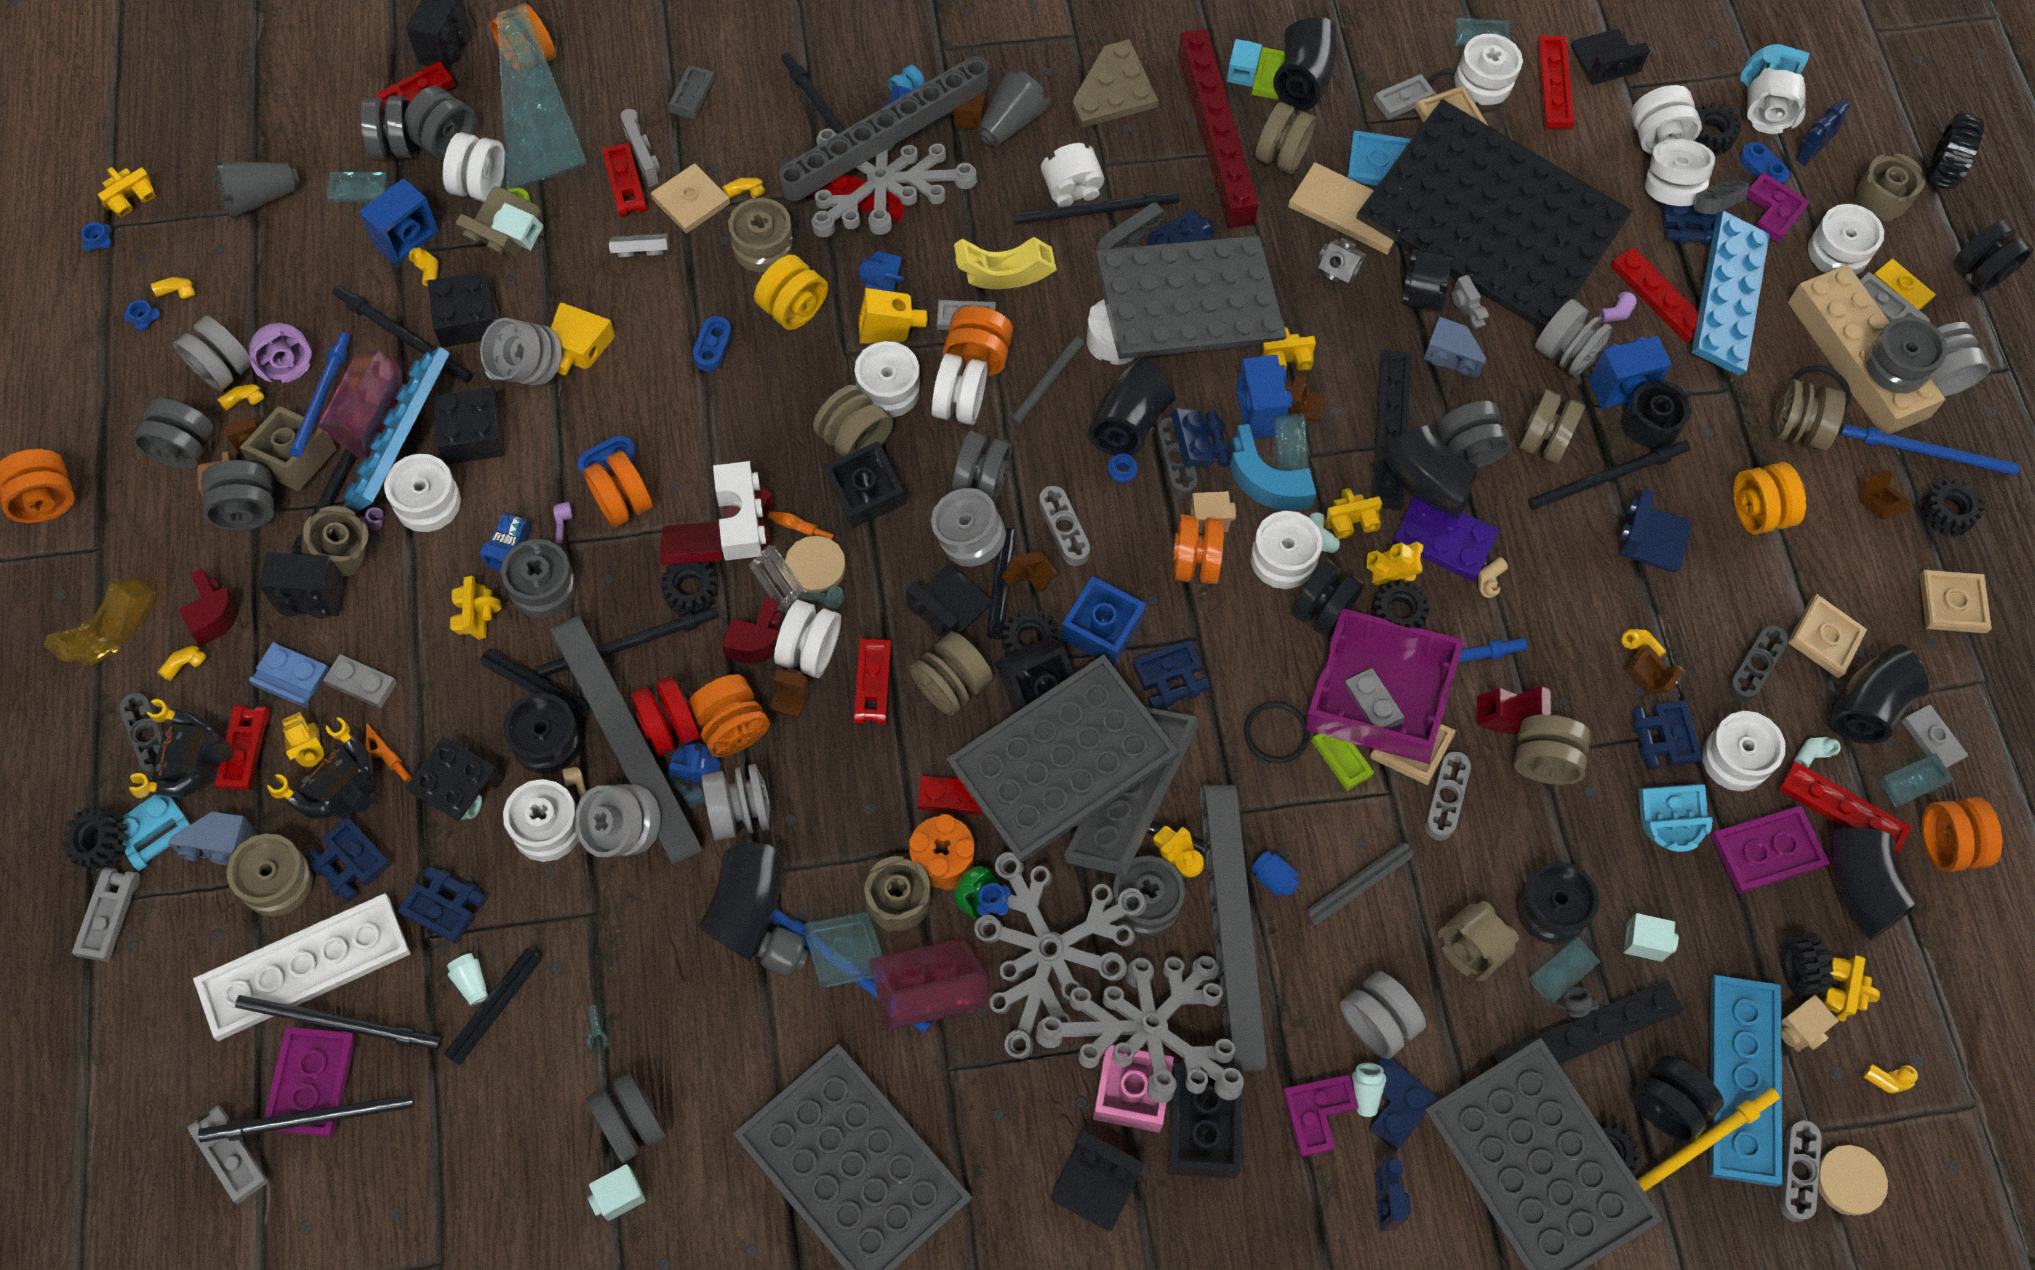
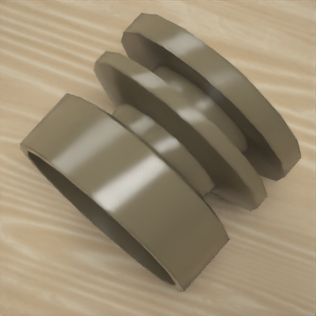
[1773,379,1846,451]
[813,385,893,457]
[909,631,993,716]

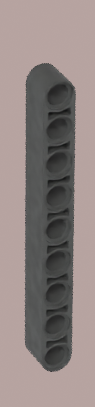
[779,56,989,201]
[549,615,702,866]
[1199,785,1267,1071]

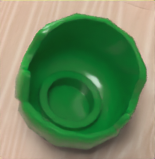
[953,866,998,920]

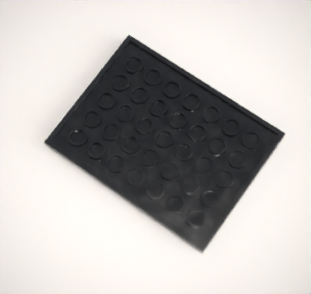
[1356,99,1633,331]

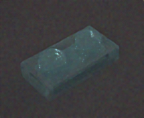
[1454,18,1510,47]
[326,172,389,202]
[1273,413,1308,471]
[1879,753,1954,808]
[1528,937,1601,1005]

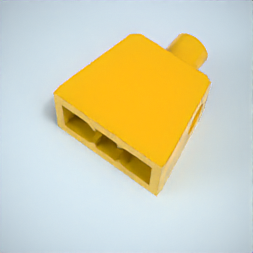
[859,288,927,343]
[551,302,615,375]

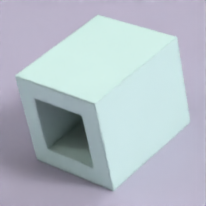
[491,203,544,251]
[1623,913,1679,962]
[587,1164,646,1221]

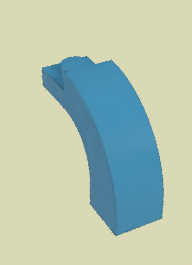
[1229,424,1316,511]

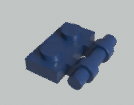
[1796,100,1850,166]
[1661,203,1721,245]
[1171,408,1231,467]
[1132,640,1210,709]
[1632,700,1703,770]
[306,817,391,902]
[398,866,487,944]
[1375,1158,1411,1232]

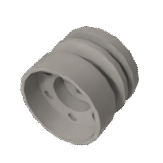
[1535,299,1613,377]
[480,317,562,386]
[1931,322,1991,397]
[701,764,771,841]

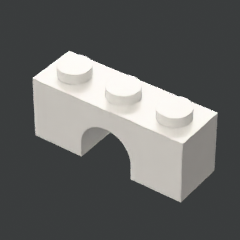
[713,461,766,561]

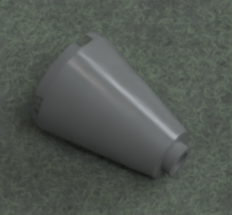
[978,68,1051,146]
[214,160,299,218]

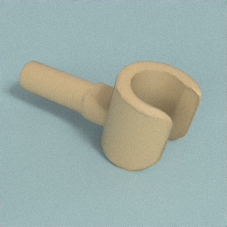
[563,767,587,798]

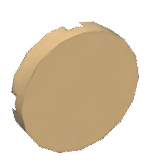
[785,536,846,595]
[1818,1145,1888,1215]

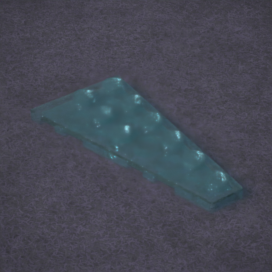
[497,4,587,190]

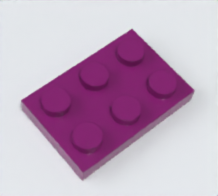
[1711,806,1830,894]
[264,1027,356,1138]

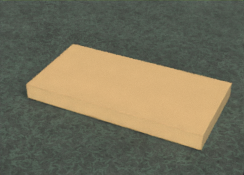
[1288,162,1395,255]

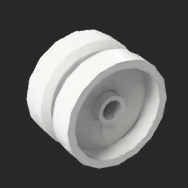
[1454,34,1523,105]
[1631,85,1702,154]
[443,132,506,202]
[1645,139,1715,206]
[1808,204,1884,275]
[854,341,920,418]
[932,353,988,426]
[384,454,461,532]
[1250,510,1323,589]
[774,600,841,678]
[1702,711,1785,792]
[503,779,579,862]

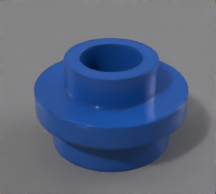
[1108,454,1138,483]

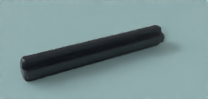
[987,527,1016,640]
[480,649,590,720]
[445,948,541,1065]

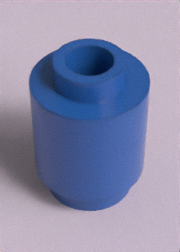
[1251,850,1300,898]

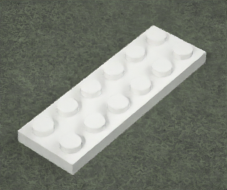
[193,893,411,1041]

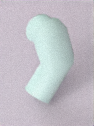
[1309,513,1340,553]
[1794,737,1841,768]

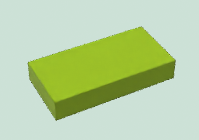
[1251,47,1284,100]
[1311,733,1374,791]

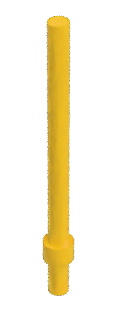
[1637,1087,1780,1192]

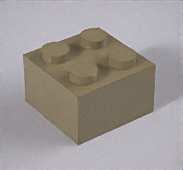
[240,406,336,492]

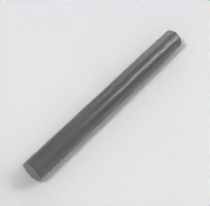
[1010,336,1084,426]

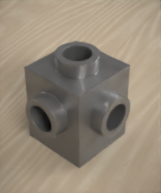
[1318,238,1367,283]

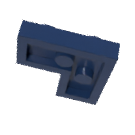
[1369,1057,1438,1152]

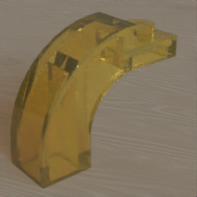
[43,577,156,667]

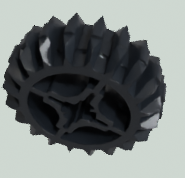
[1928,112,1984,189]

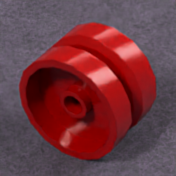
[630,675,700,757]

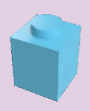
[1227,39,1262,87]

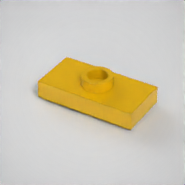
[1874,258,1936,311]

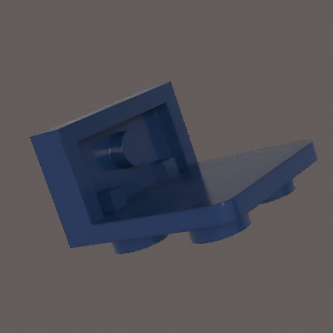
[1147,208,1217,245]
[1619,488,1692,573]

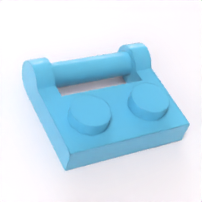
[122,795,191,871]

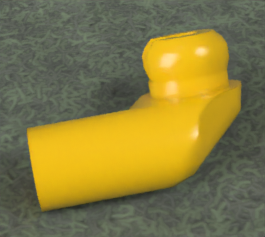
[722,178,765,198]
[409,247,439,287]
[151,277,195,299]
[217,384,264,411]
[1621,629,1667,658]
[157,645,206,681]
[1863,1063,1918,1094]

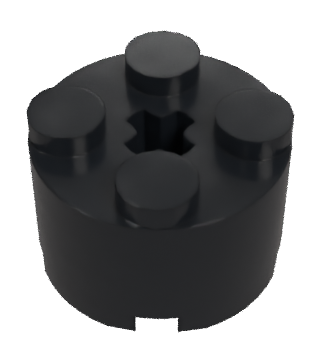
[1402,248,1453,311]
[1622,380,1692,450]

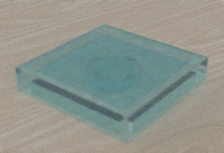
[804,912,887,988]

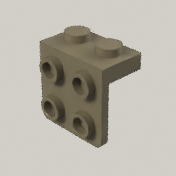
[456,186,541,258]

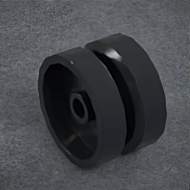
[1954,219,2034,292]
[1291,559,1365,639]
[503,693,582,774]
[1516,862,1600,944]
[1631,1055,1724,1144]

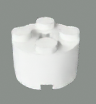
[1747,68,1805,134]
[1041,143,1105,207]
[1086,299,1136,365]

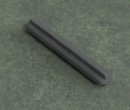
[1306,842,1414,925]

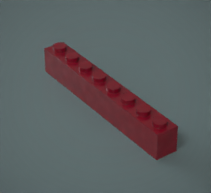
[1178,29,1259,229]

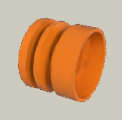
[687,674,770,758]

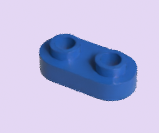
[1739,142,1790,185]
[693,316,732,371]
[577,436,636,479]

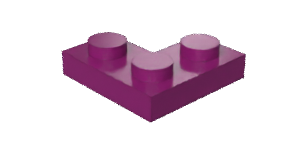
[1747,172,1811,243]
[1282,1075,1359,1158]

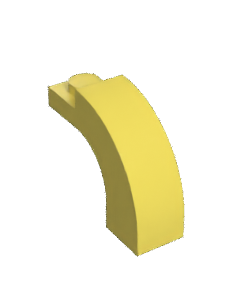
[954,237,1056,290]

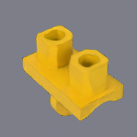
[98,167,156,218]
[1260,327,1316,371]
[1324,488,1382,539]
[1367,542,1423,586]
[450,576,501,640]
[282,712,324,767]
[1153,826,1204,877]
[1820,955,1880,1022]

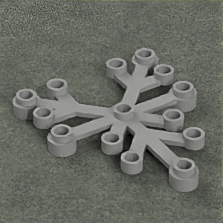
[812,129,977,237]
[974,852,1147,1059]
[1036,956,1244,1103]

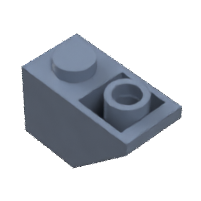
[1424,317,1486,378]
[168,812,253,866]

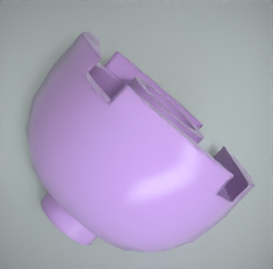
[249,323,312,383]

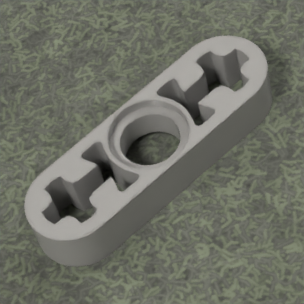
[1039,486,1090,566]
[1425,752,1471,841]
[1779,1120,1822,1222]

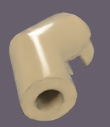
[1478,557,1508,598]

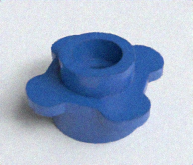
[81,222,112,251]
[124,300,160,331]
[977,883,1011,916]

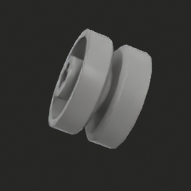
[173,315,252,392]
[931,488,1006,567]
[575,784,660,857]
[1340,971,1426,1059]

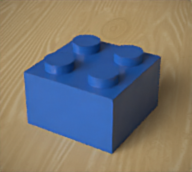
[359,178,439,265]
[1588,336,1672,409]
[1235,355,1292,439]
[1060,576,1146,668]

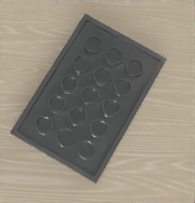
[1094,236,1287,359]
[946,654,1179,862]
[1425,1038,1663,1270]
[733,1043,972,1270]

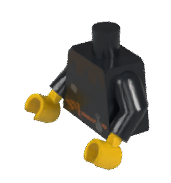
[129,699,233,798]
[267,717,375,820]

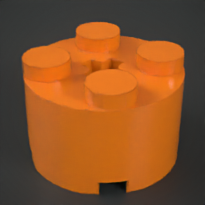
[909,814,975,890]

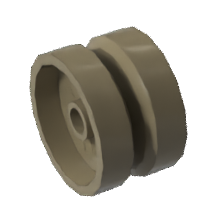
[1255,102,1317,174]
[728,198,794,273]
[1519,388,1585,465]
[1514,714,1591,785]
[226,833,314,917]

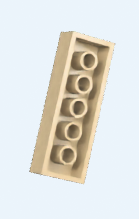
[1788,264,1946,434]

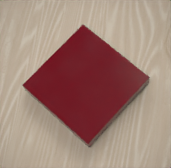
[660,522,723,565]

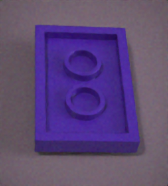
[1391,496,1500,582]

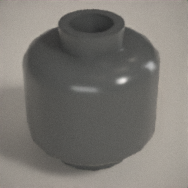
[757,927,809,976]

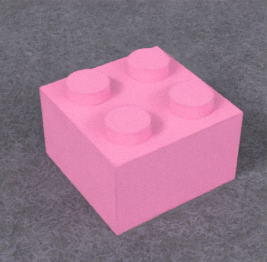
[1093,1045,1174,1133]

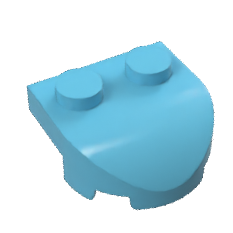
[1741,44,1809,92]
[1638,784,1713,852]

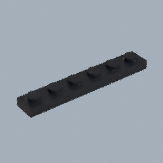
[1372,350,1412,510]
[1491,980,1685,1066]

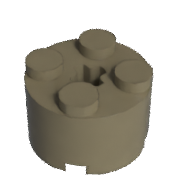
[1855,153,1925,222]
[301,506,368,577]
[864,856,931,932]
[1438,901,1519,981]

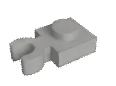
[1452,275,1489,329]

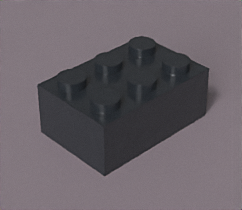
[1167,1063,1242,1179]

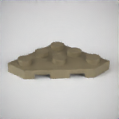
[1072,39,1158,128]

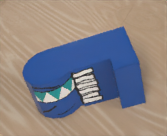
[480,513,531,571]

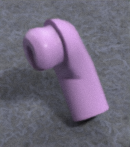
[1599,291,1636,323]

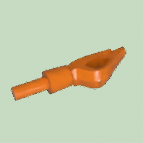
[768,511,834,541]
[365,723,412,782]

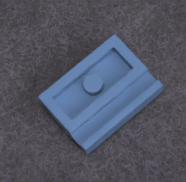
[249,642,330,708]

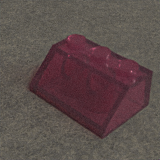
[317,350,403,460]
[869,938,987,1030]

